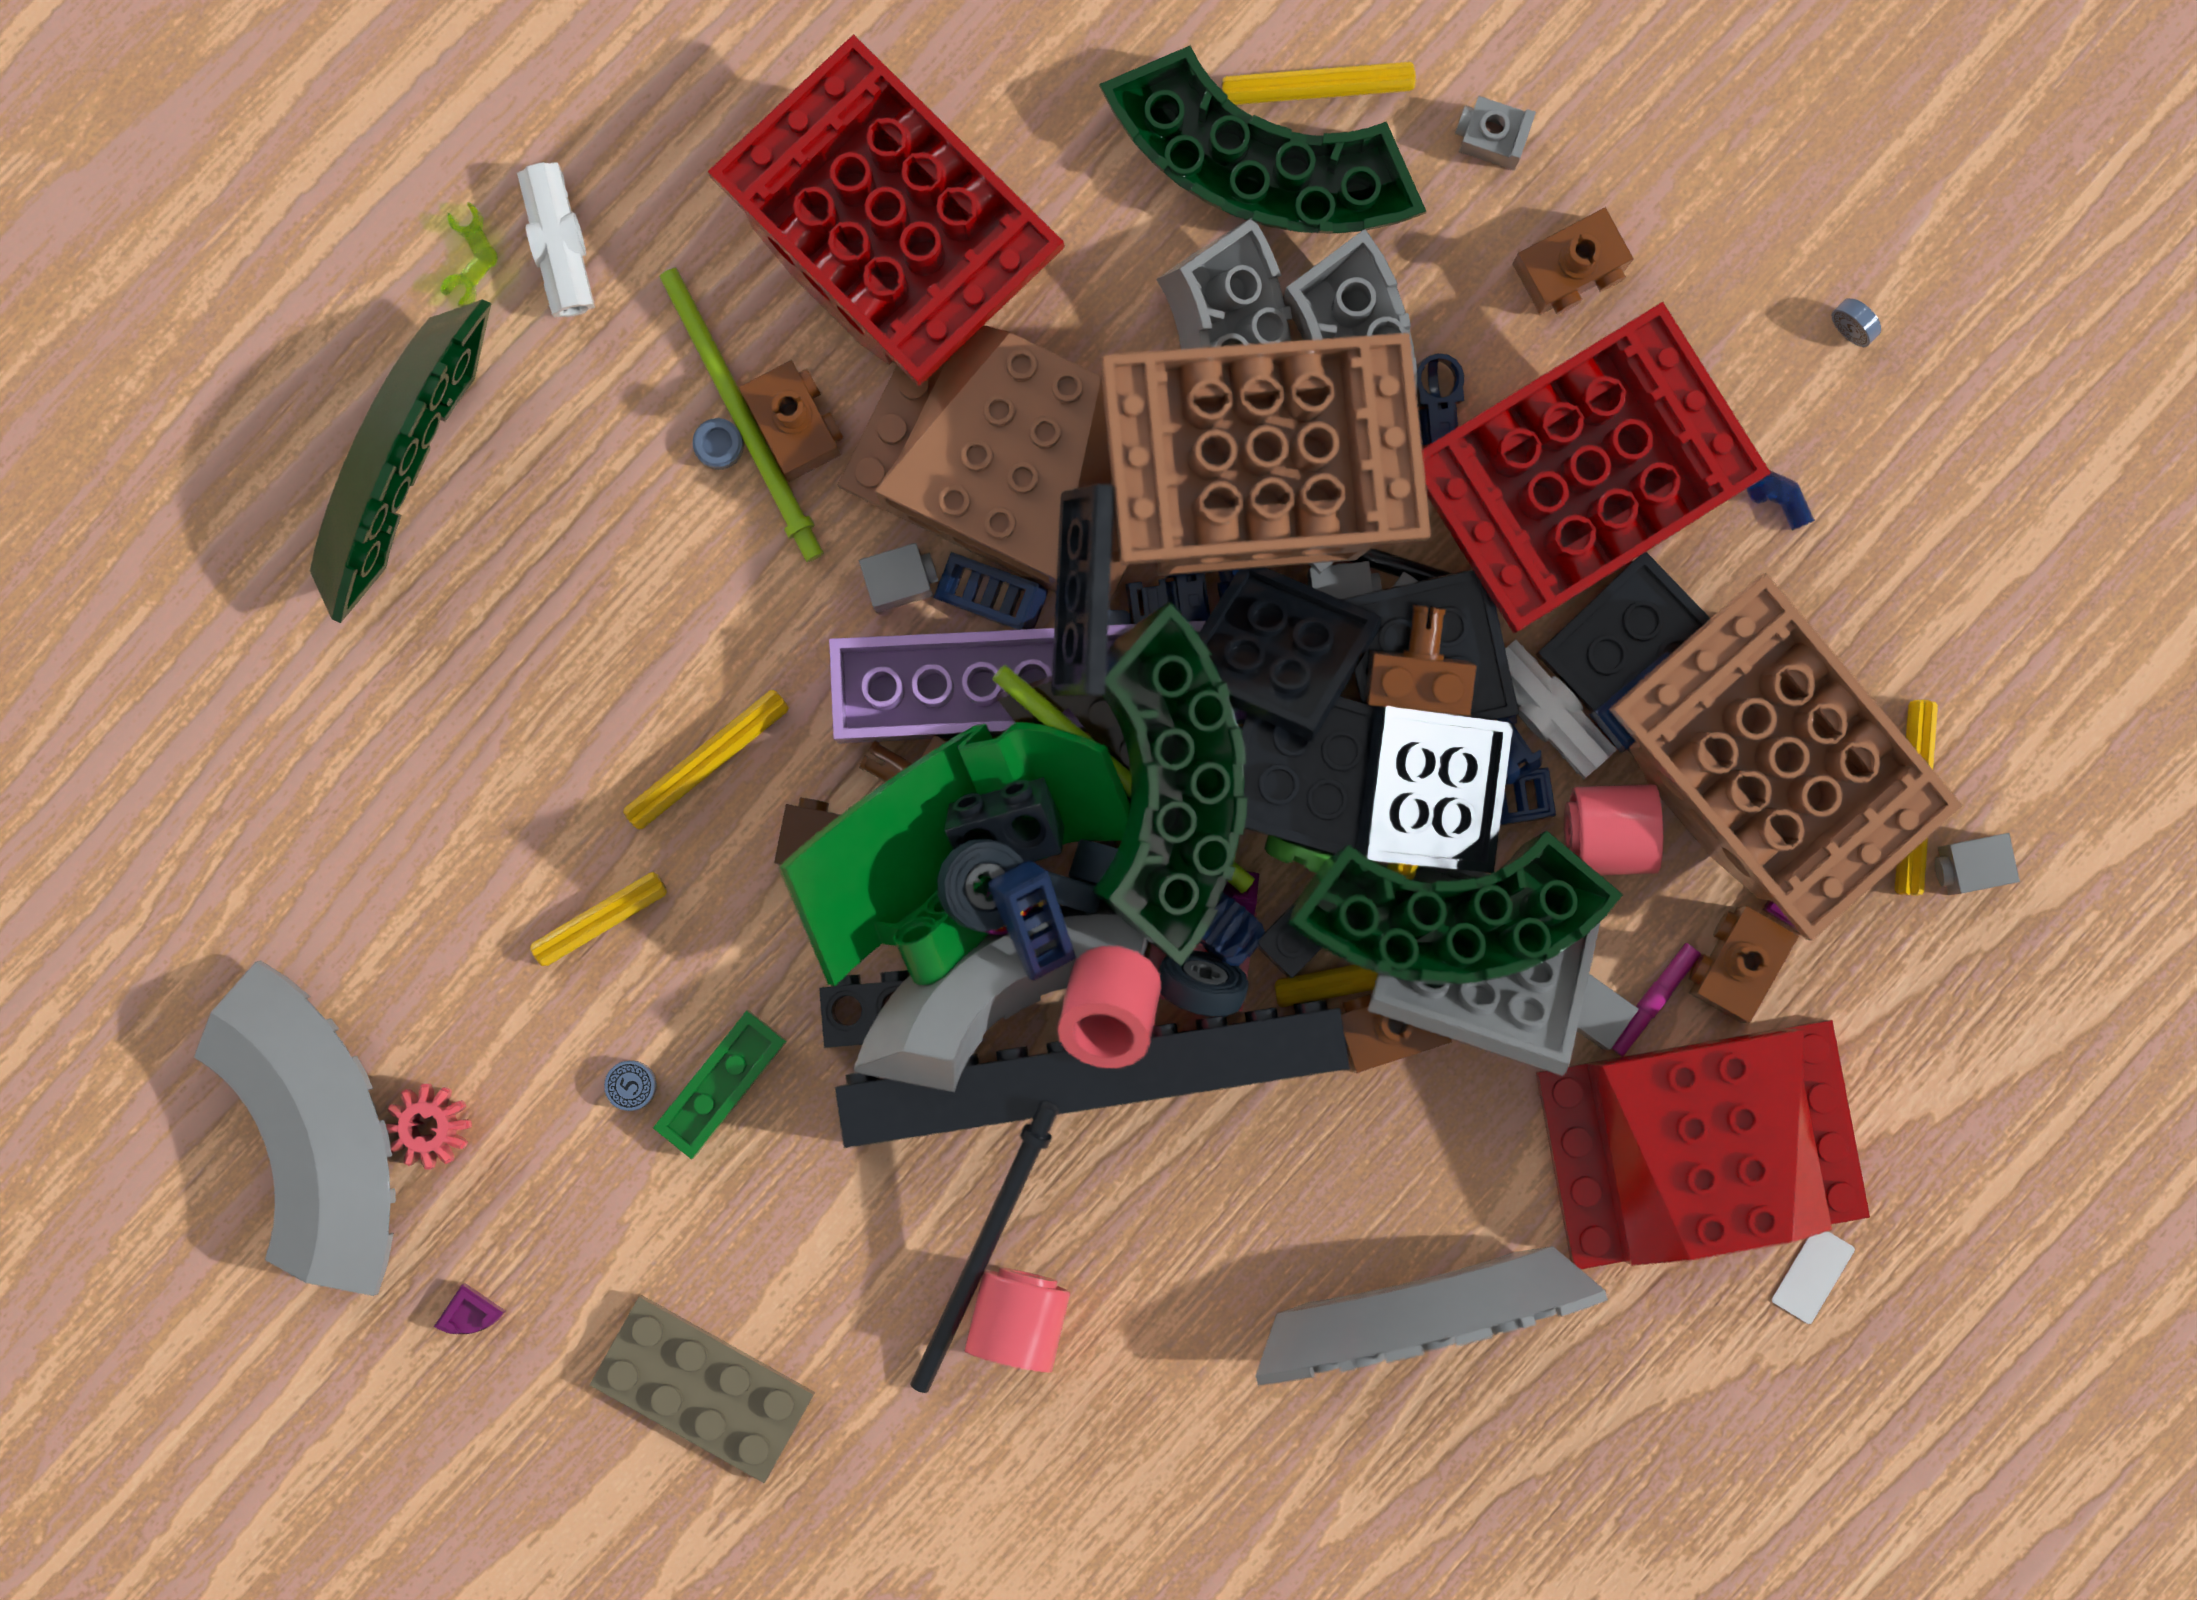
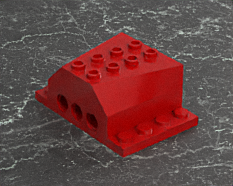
[707,34,1065,386]
[1422,302,1771,634]
[1536,1020,1870,1269]

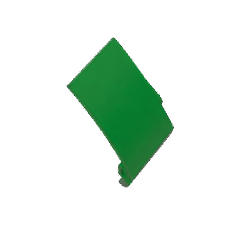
[779,722,1130,986]

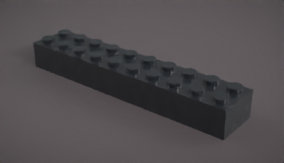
[835,1000,1350,1148]

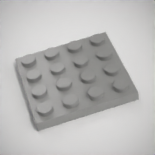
[1368,865,1600,1076]

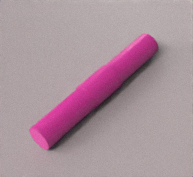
[1611,943,1701,1057]

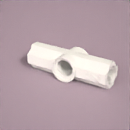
[517,162,595,317]
[1505,640,1617,779]

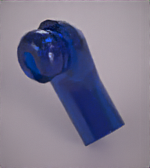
[1747,471,1815,531]

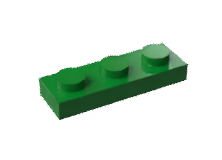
[653,1010,787,1159]

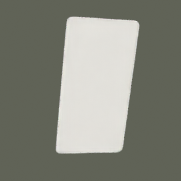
[1772,1231,1855,1324]

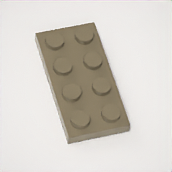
[590,1295,815,1483]

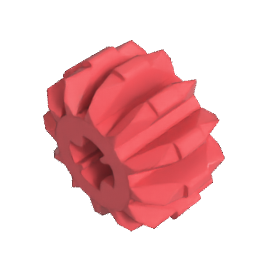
[386,1084,472,1170]

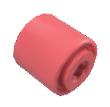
[1564,784,1663,875]
[1058,946,1161,1068]
[965,1267,1070,1373]

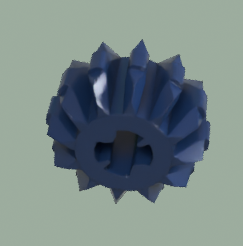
[1198,892,1265,966]

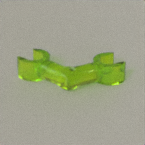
[440,202,498,307]

